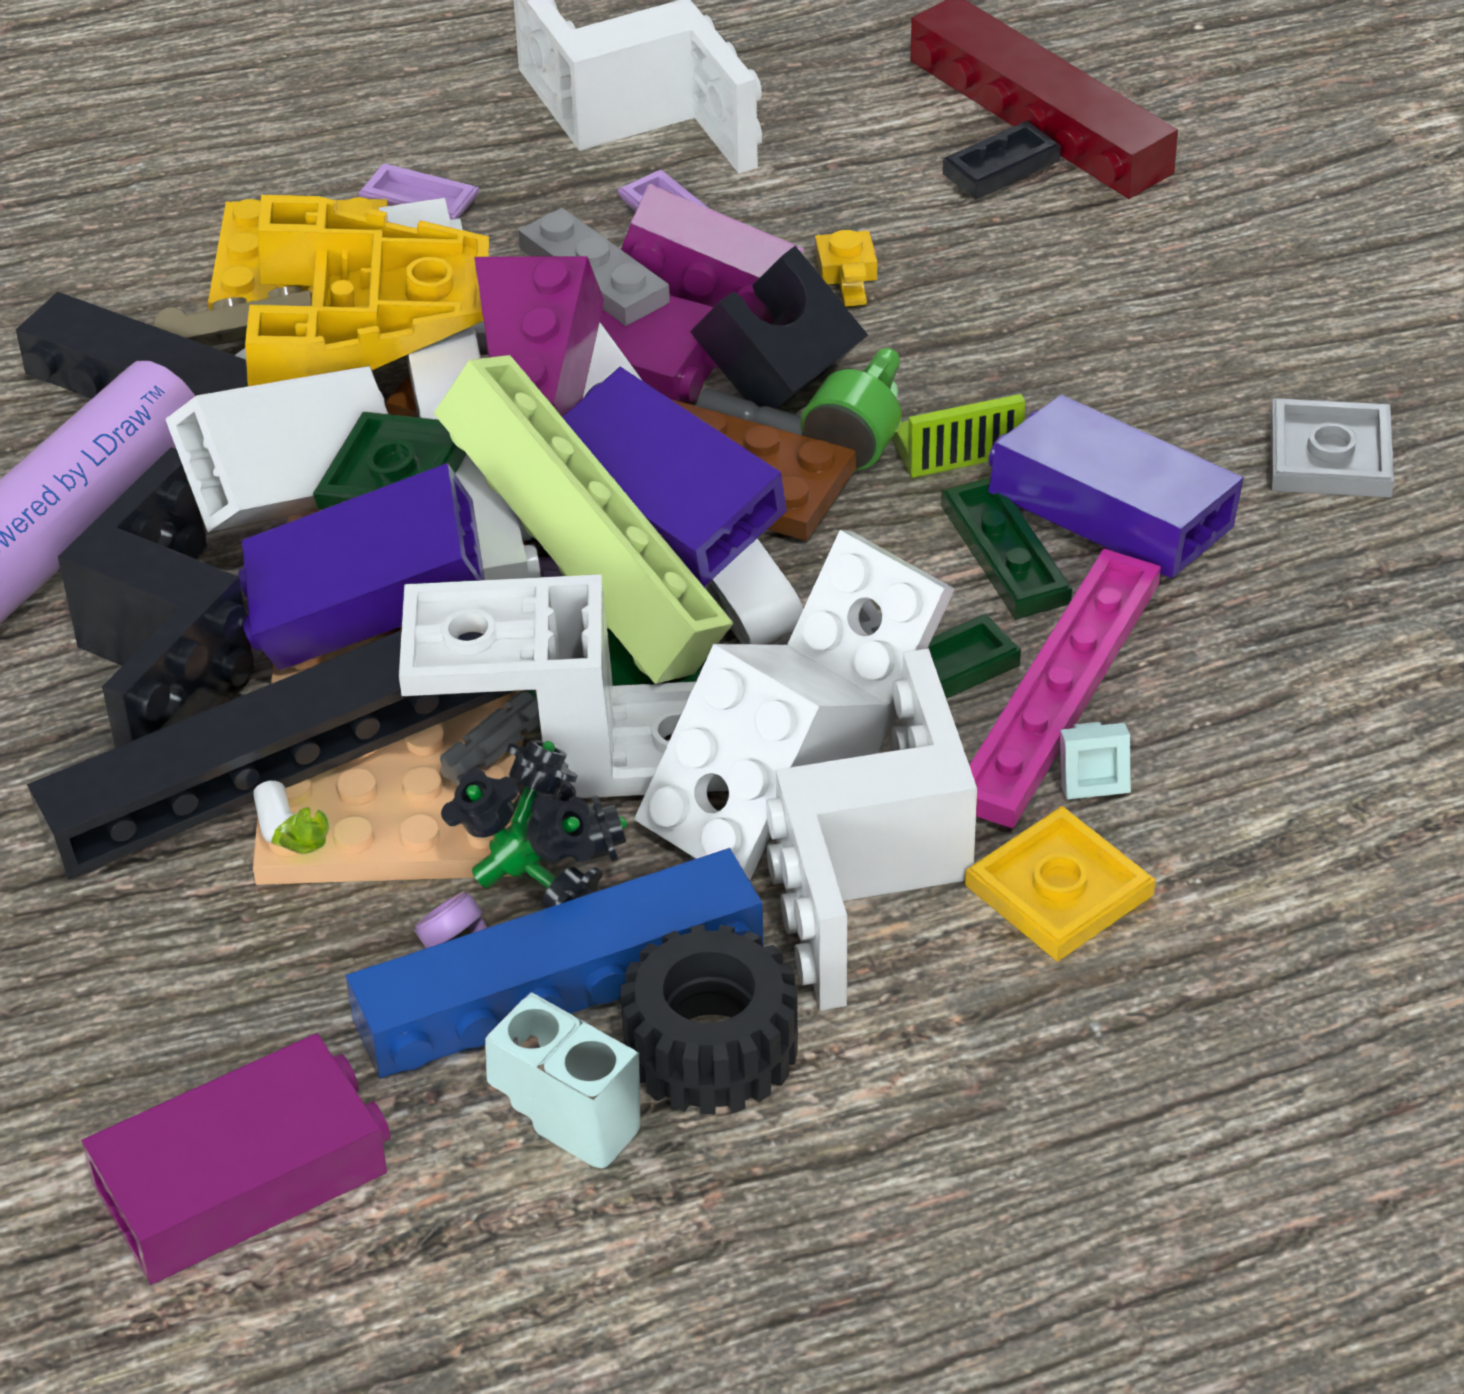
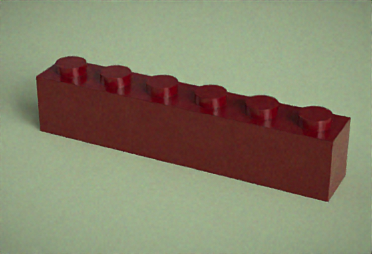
[910,0,1178,199]

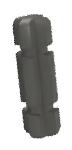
[440,691,540,786]

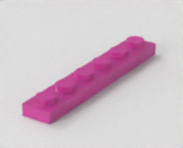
[969,548,1161,829]

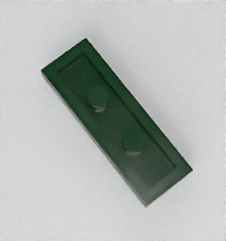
[941,477,1072,620]

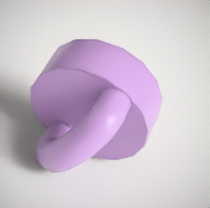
[414,891,487,948]

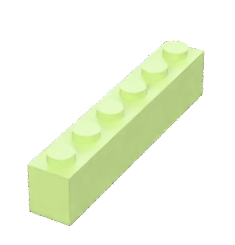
[434,355,734,684]

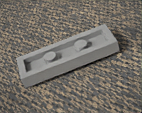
[518,208,670,326]

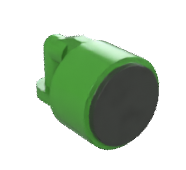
[801,348,902,470]

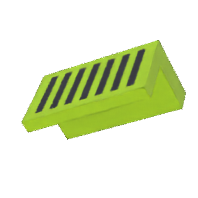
[893,394,1025,478]

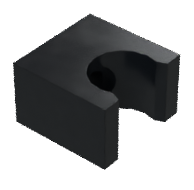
[690,245,868,409]

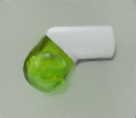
[253,781,330,855]

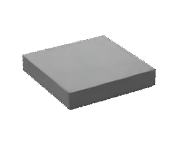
[1271,398,1394,498]

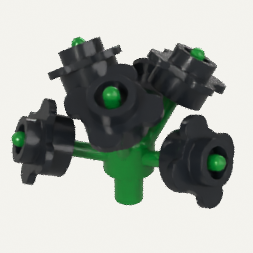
[441,739,627,910]

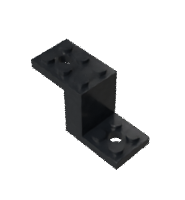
[58,447,254,748]

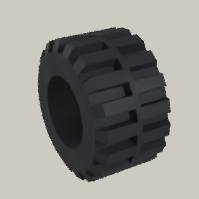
[621,925,798,1114]

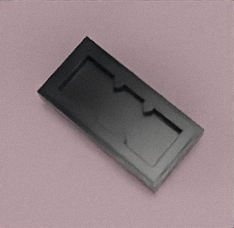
[943,121,1061,200]

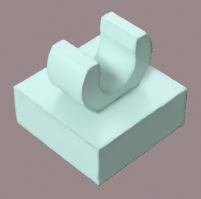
[1060,722,1131,799]

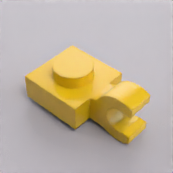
[815,230,877,307]

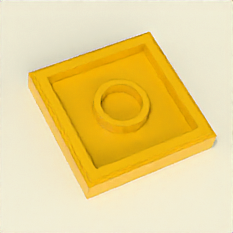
[965,806,1156,962]

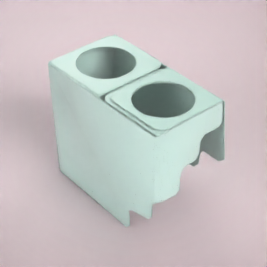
[485,992,641,1169]

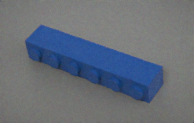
[346,848,763,1079]

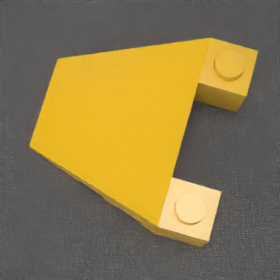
[245,195,489,387]

